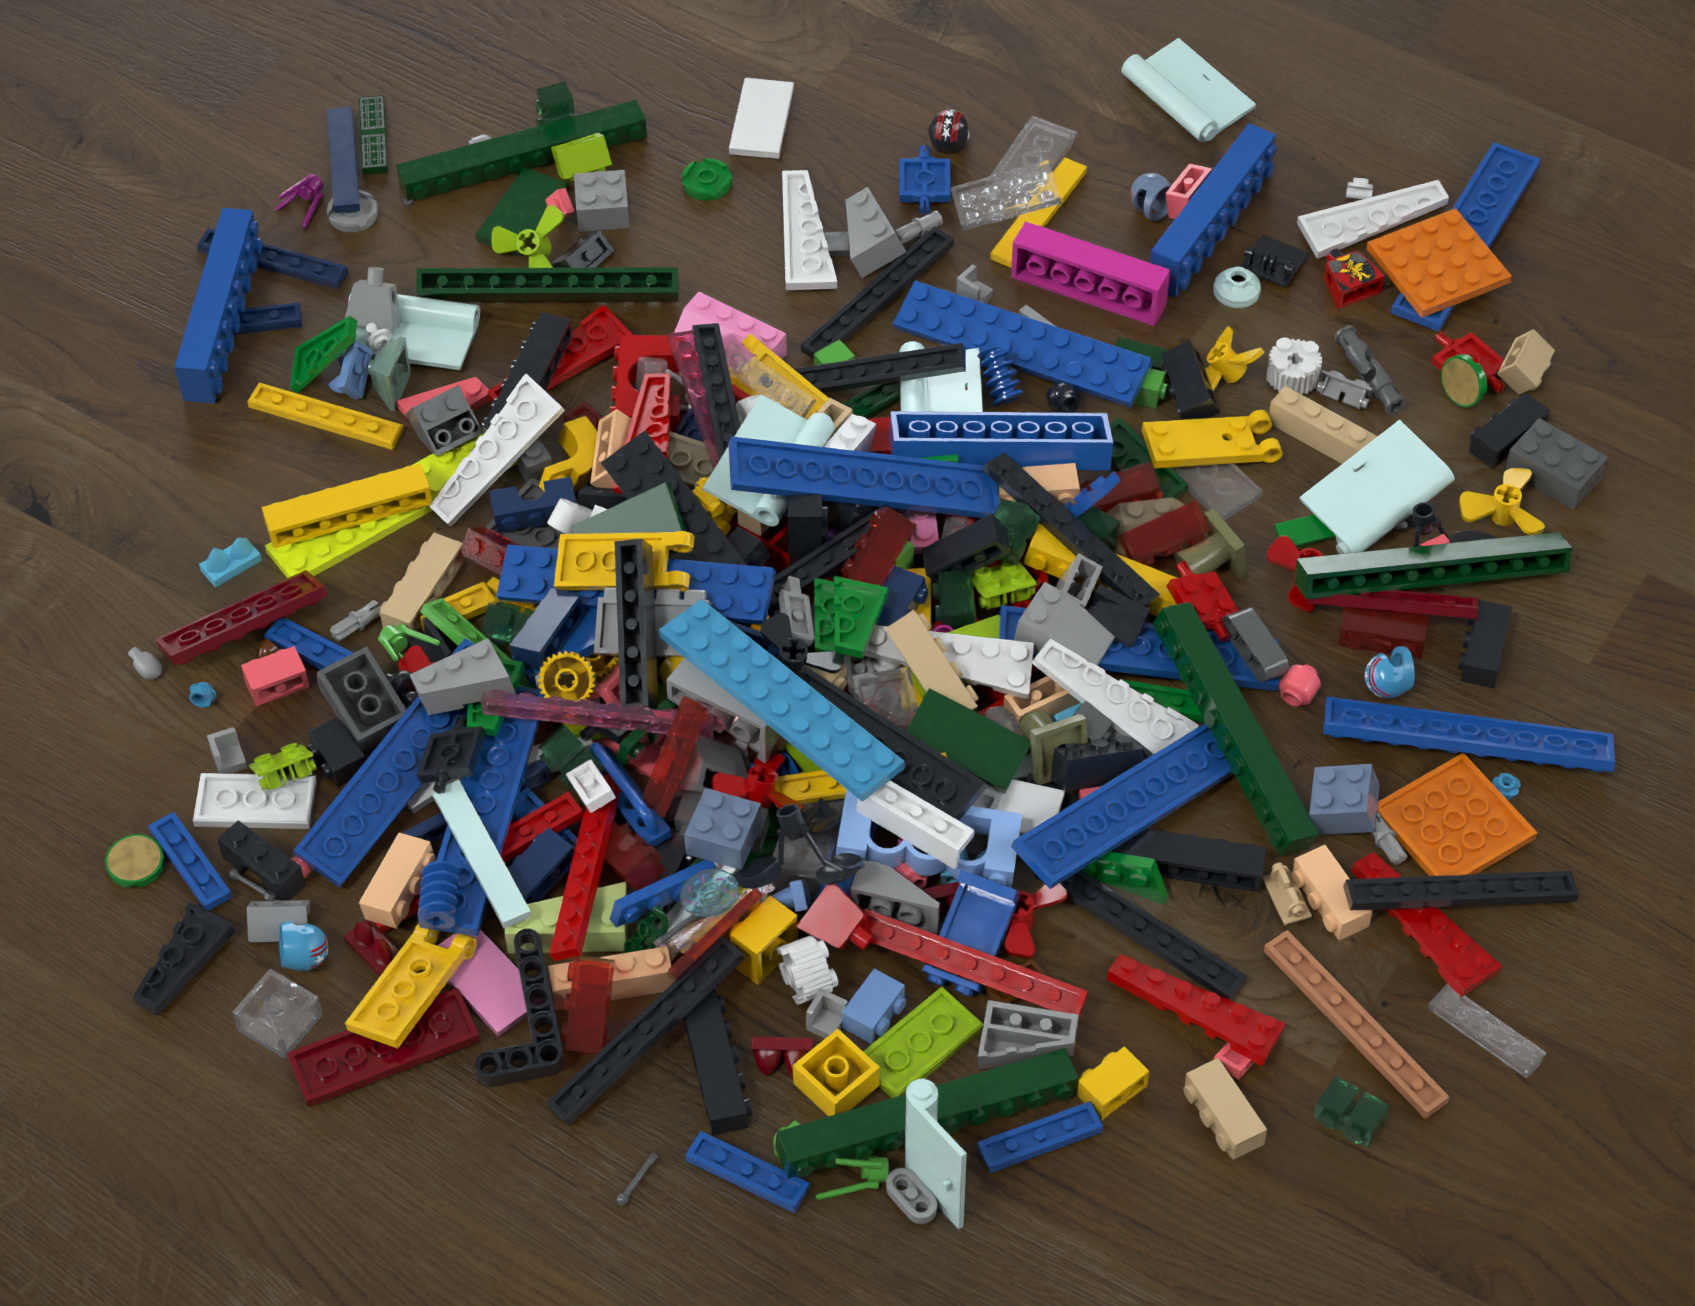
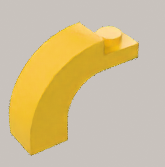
[539,416,597,492]

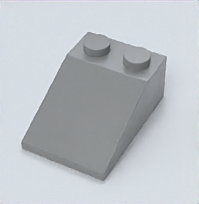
[1014,582,1115,666]
[851,860,939,936]

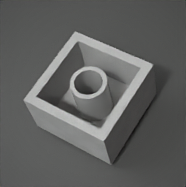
[574,170,629,232]

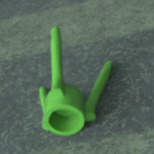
[378,624,440,661]
[816,1155,889,1200]

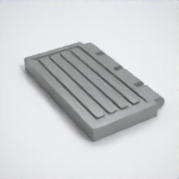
[594,587,712,658]

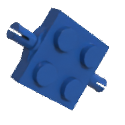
[899,145,950,214]

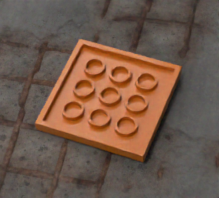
[1367,208,1512,318]
[1377,753,1538,876]

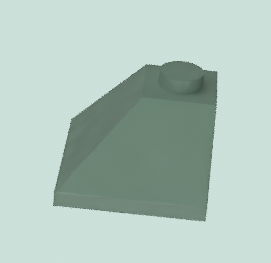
[368,336,411,411]

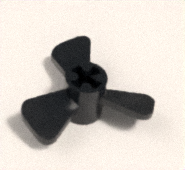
[760,613,841,676]

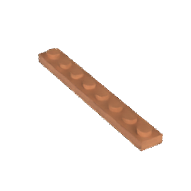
[1264,930,1450,1119]

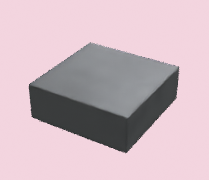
[823,232,849,257]

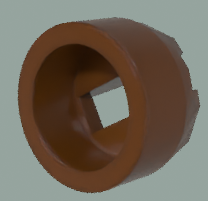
[256,639,279,659]

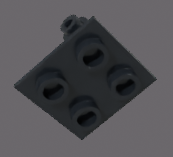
[1240,234,1309,288]

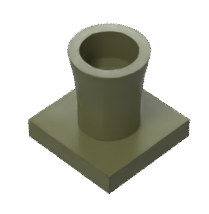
[1174,508,1249,580]
[1017,710,1088,785]

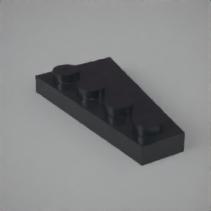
[133,902,236,1016]

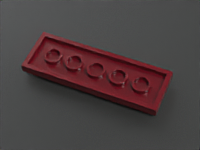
[155,570,328,666]
[287,988,480,1107]

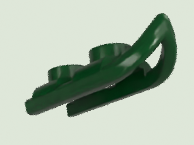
[624,905,669,953]

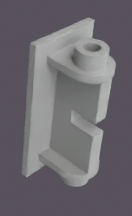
[1316,370,1373,410]

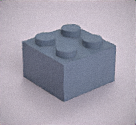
[1309,764,1380,835]
[684,788,762,870]

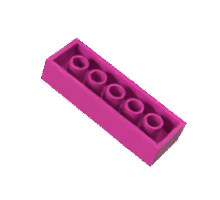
[1011,221,1170,326]

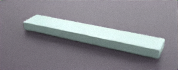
[432,780,531,928]

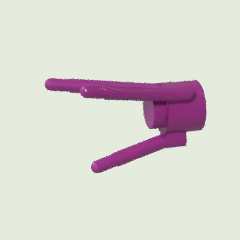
[275,174,324,228]

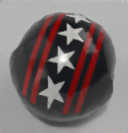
[928,110,969,154]

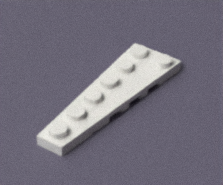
[782,170,837,290]
[1297,180,1449,259]
[429,374,565,527]
[864,625,1034,699]
[1031,639,1199,757]

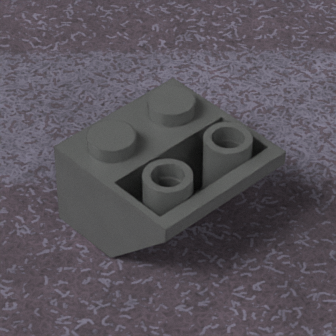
[406,385,483,457]
[677,733,748,795]

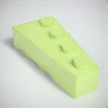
[505,882,627,953]

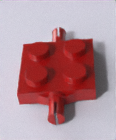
[1432,331,1506,394]
[1166,561,1239,642]

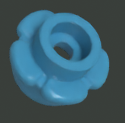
[189,682,217,708]
[1492,773,1521,800]

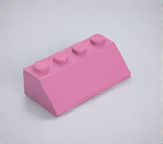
[674,292,787,375]

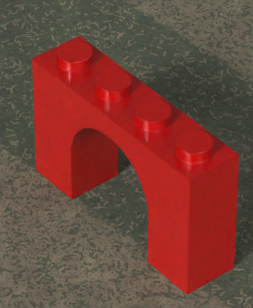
[610,335,685,433]

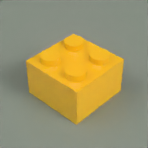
[730,895,798,986]
[793,1029,880,1116]

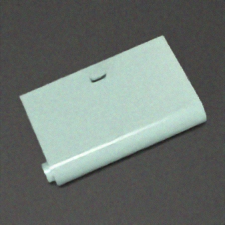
[1122,38,1256,142]
[341,294,480,370]
[899,342,983,412]
[702,394,835,526]
[1299,420,1455,554]
[905,1079,966,1229]

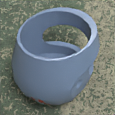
[1130,173,1172,221]

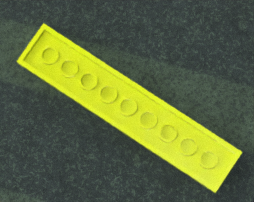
[265,433,517,578]

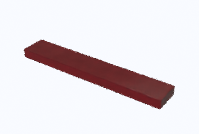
[1307,590,1478,619]

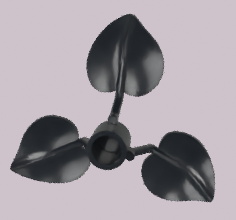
[1392,502,1498,591]
[728,798,865,889]

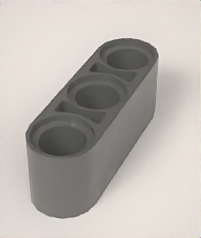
[1222,607,1289,682]

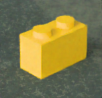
[1077,1046,1149,1120]

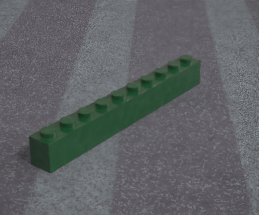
[396,100,647,201]
[416,267,679,302]
[1295,532,1572,599]
[1153,602,1319,857]
[775,1048,1079,1178]

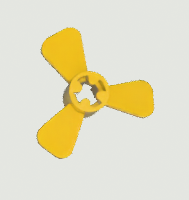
[1206,327,1265,391]
[1459,468,1545,535]

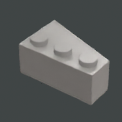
[846,187,906,278]
[410,638,517,715]
[978,1000,1079,1070]

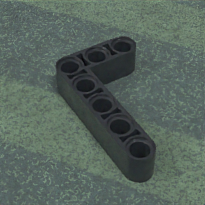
[475,928,564,1087]

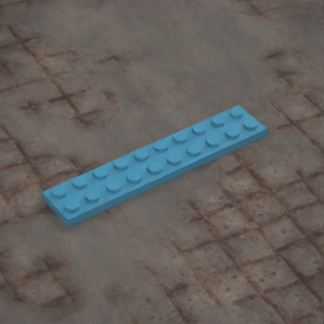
[659,599,905,802]

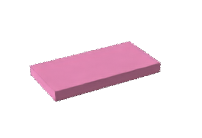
[438,929,546,1038]

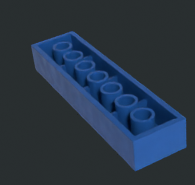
[1150,123,1277,298]
[175,208,263,404]
[889,411,1113,472]

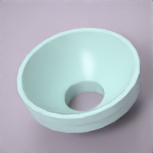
[1213,267,1261,308]

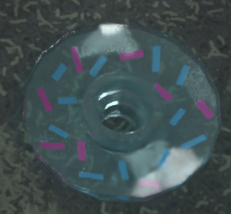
[680,869,739,917]

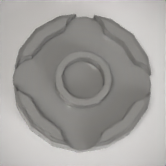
[327,190,379,232]

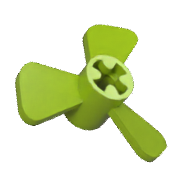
[492,205,564,268]

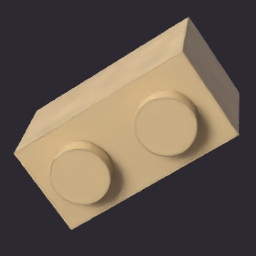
[1497,329,1555,395]

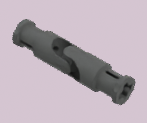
[1334,325,1407,415]

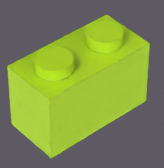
[551,133,612,181]

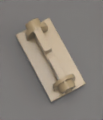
[1262,863,1312,925]

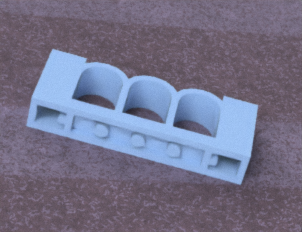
[836,790,1022,888]

